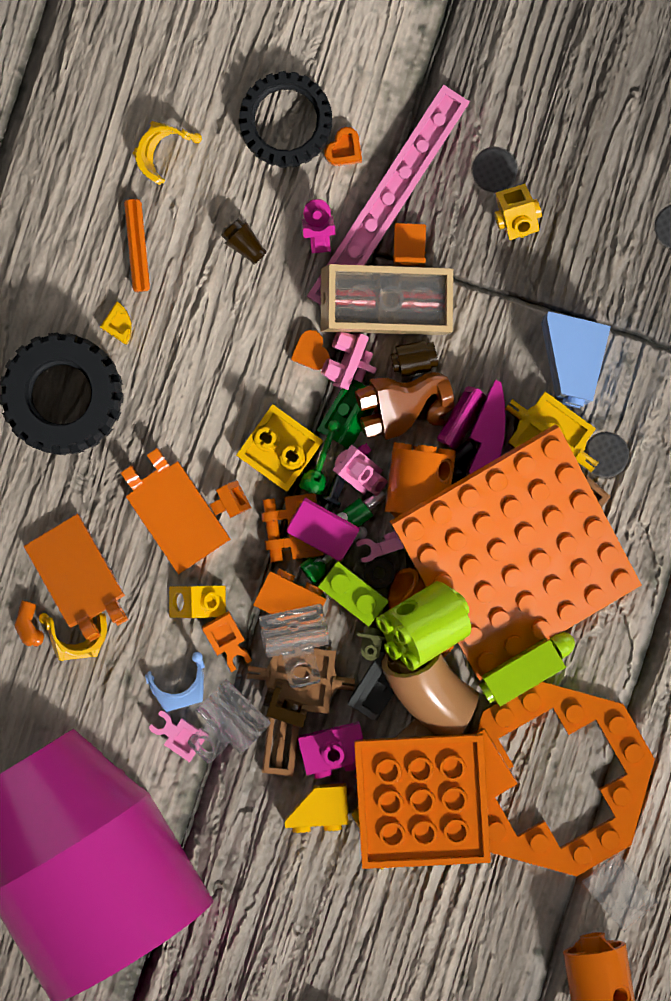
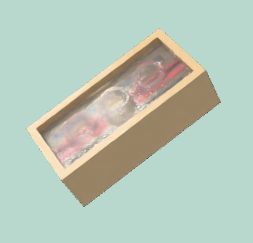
[320,264,453,335]

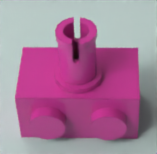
[298,721,364,779]

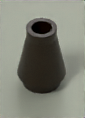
[221,218,267,265]

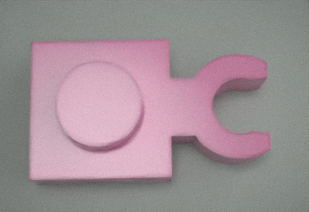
[149,710,208,762]

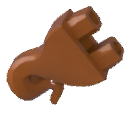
[355,372,455,440]

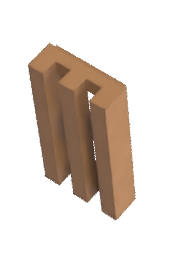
[262,717,299,776]

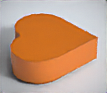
[325,127,362,166]
[291,330,330,370]

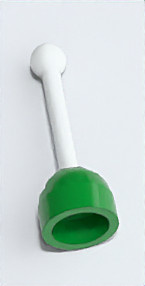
[299,526,367,585]

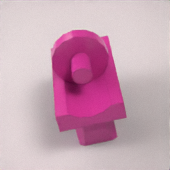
[302,198,336,253]

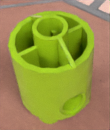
[376,581,472,671]

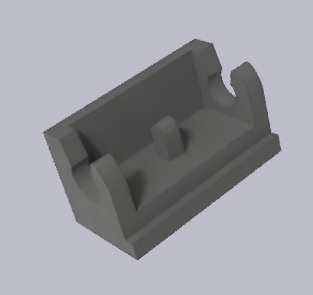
[347,649,394,721]

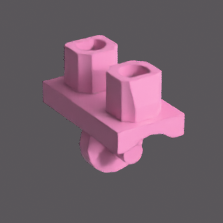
[321,332,377,390]
[333,445,388,496]

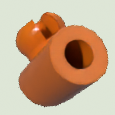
[15,600,44,647]

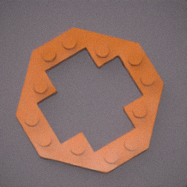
[477,682,655,876]

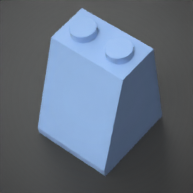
[541,311,611,409]

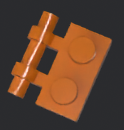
[261,493,324,562]

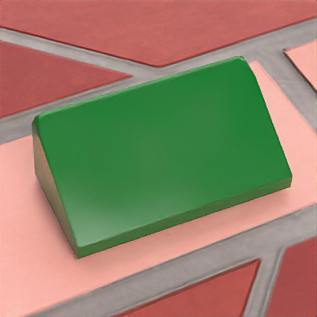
[317,379,374,449]

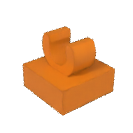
[209,480,251,518]

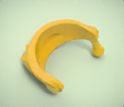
[133,121,202,185]
[39,613,107,661]

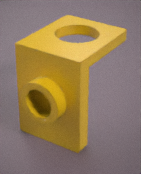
[169,586,226,618]

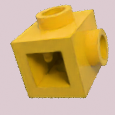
[494,184,542,240]

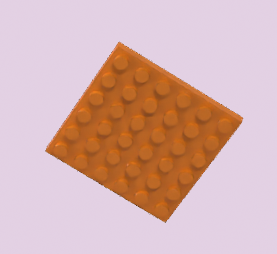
[389,424,642,681]

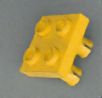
[236,404,324,492]

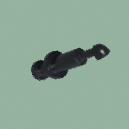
[320,474,346,512]

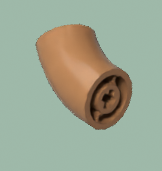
[381,653,479,736]

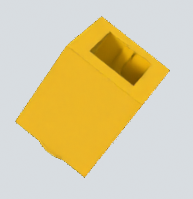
[285,783,349,833]

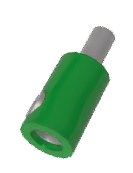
[337,491,386,527]

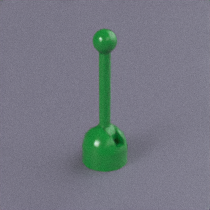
[299,420,341,495]

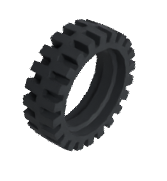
[239,71,332,168]

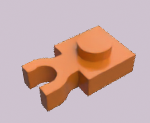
[202,611,252,672]

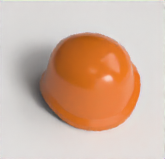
[388,568,426,610]

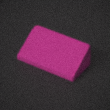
[437,386,486,450]
[287,498,360,561]

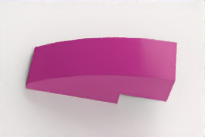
[467,380,506,474]

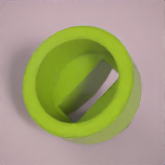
[550,632,575,659]

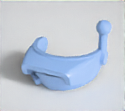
[145,652,205,712]

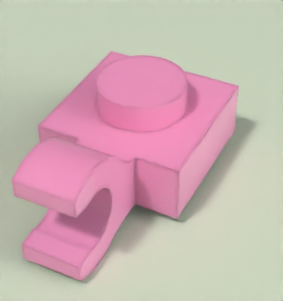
[356,531,404,563]

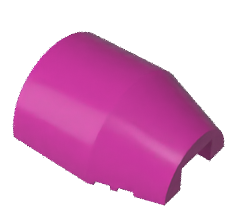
[0,729,214,1001]

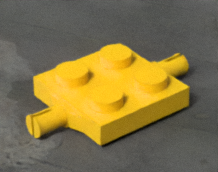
[505,391,599,473]

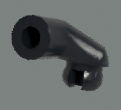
[452,439,478,484]

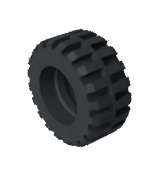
[0,332,124,455]

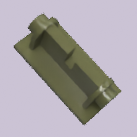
[357,626,387,661]

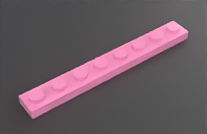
[307,84,470,306]

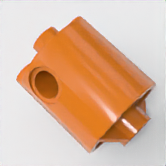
[384,442,456,518]
[563,932,635,1001]

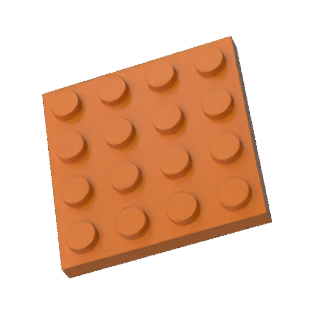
[354,733,491,869]

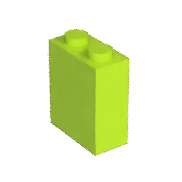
[318,561,389,627]
[479,638,566,707]

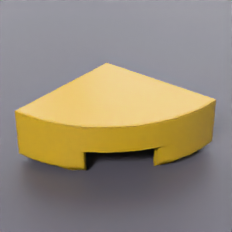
[100,301,132,345]

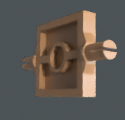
[247,643,355,714]

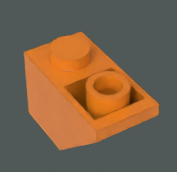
[253,568,327,619]

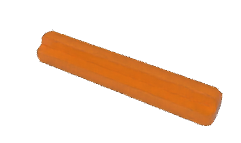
[124,199,150,292]

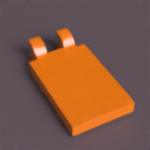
[121,448,231,575]
[24,514,129,642]

